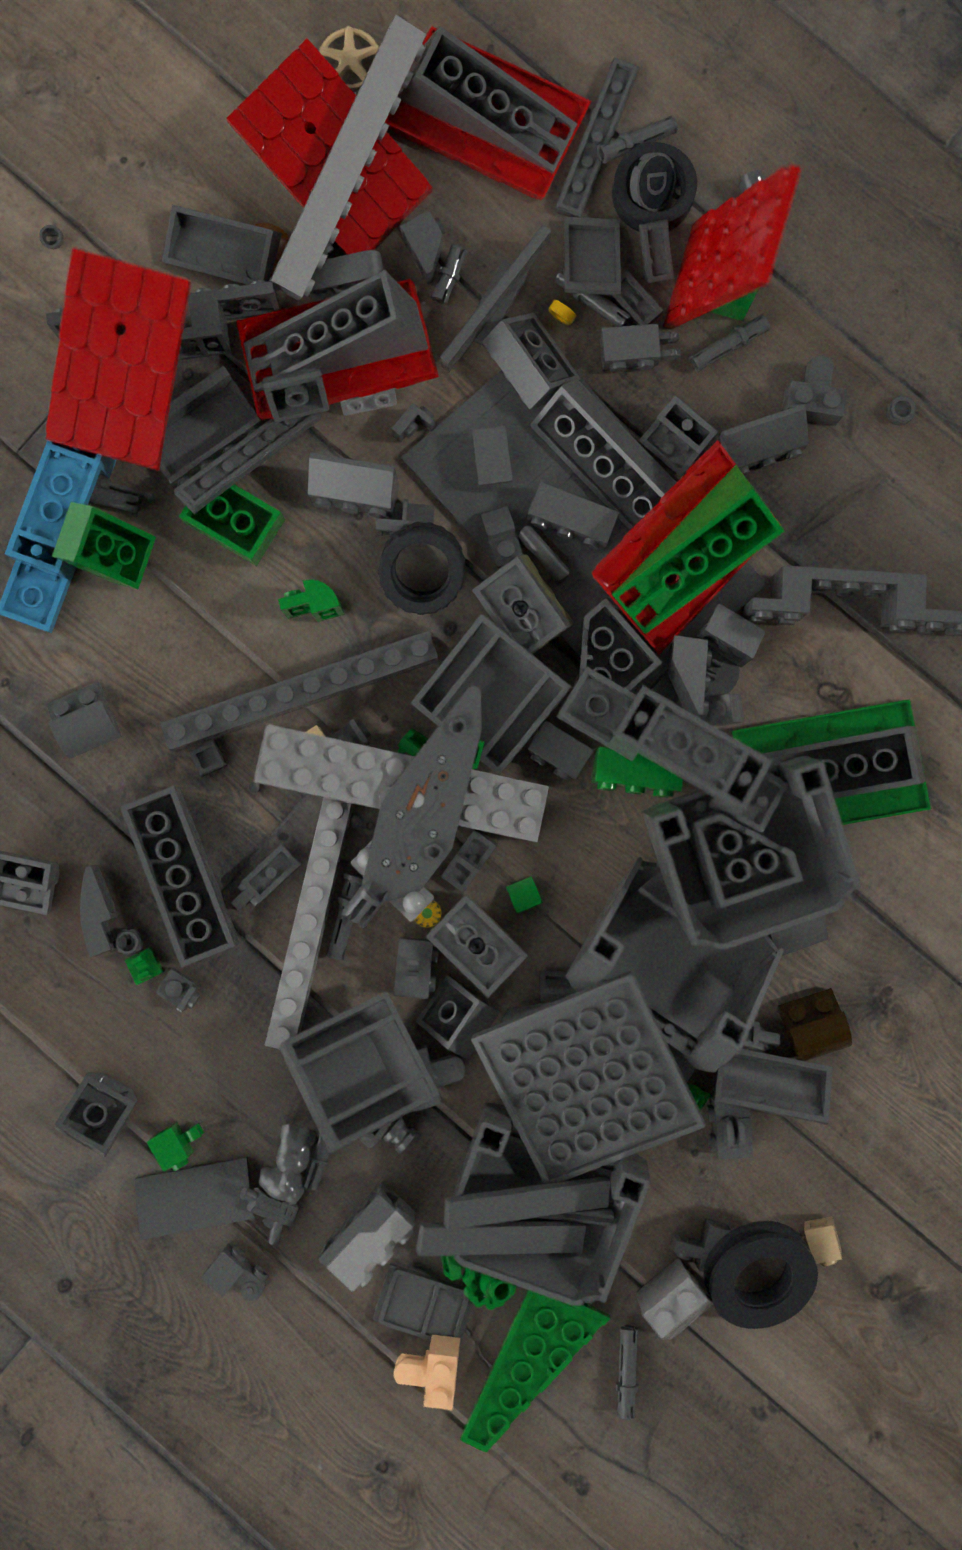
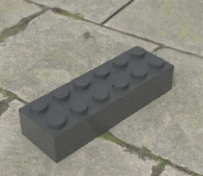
[120,786,241,968]

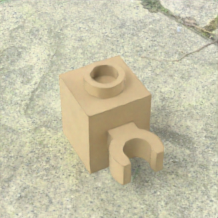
[801,1216,842,1266]

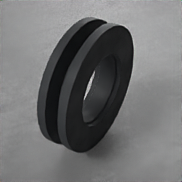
[704,1221,818,1329]

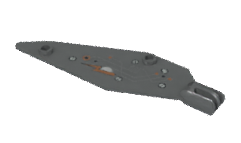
[341,685,481,929]

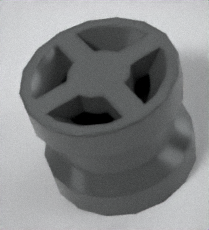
[382,1117,418,1154]

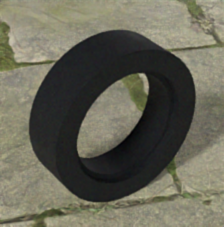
[612,142,697,232]

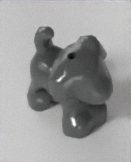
[259,1124,317,1205]

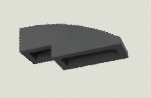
[80,865,118,958]

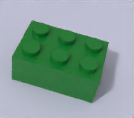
[179,484,285,567]
[52,502,156,590]
[591,746,683,798]

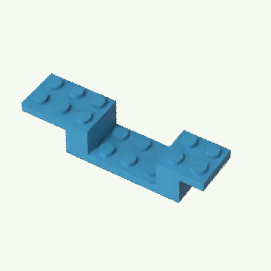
[0,441,116,633]

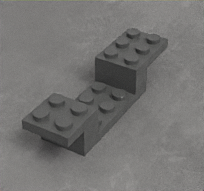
[46,280,281,361]
[742,565,962,636]
[557,667,789,834]

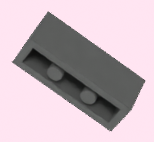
[527,482,619,550]

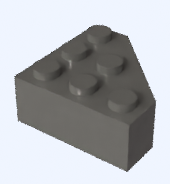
[578,598,662,691]
[686,814,803,908]

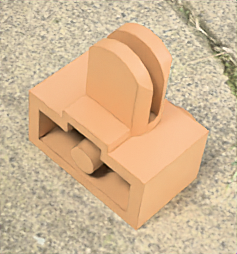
[394,1334,460,1410]

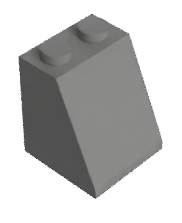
[635,1257,713,1340]

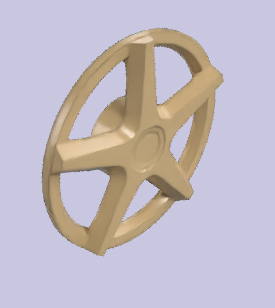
[319,26,379,89]

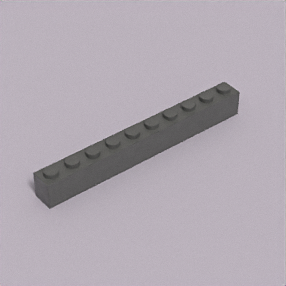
[160,631,439,752]

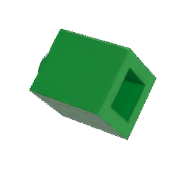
[147,1122,205,1172]

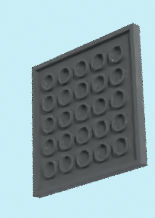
[471,970,705,1184]

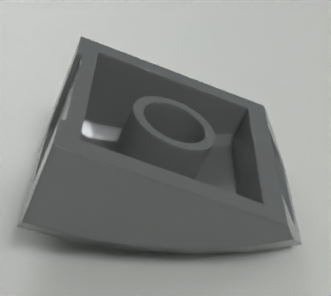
[54,1073,137,1157]

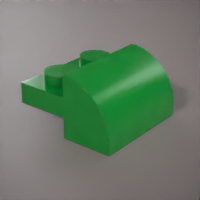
[278,580,345,622]

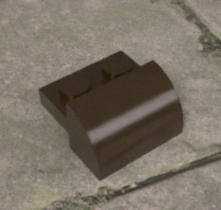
[777,988,852,1061]

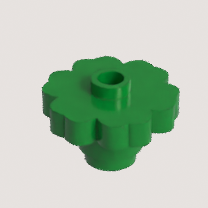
[462,1267,517,1310]

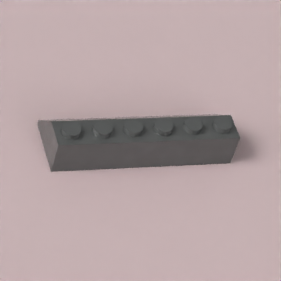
[530,378,677,530]

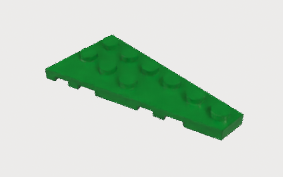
[460,1289,611,1453]

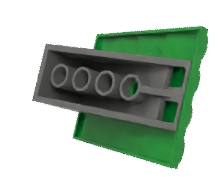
[732,699,932,825]

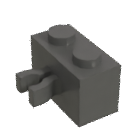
[394,937,439,999]

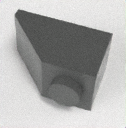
[400,210,445,284]

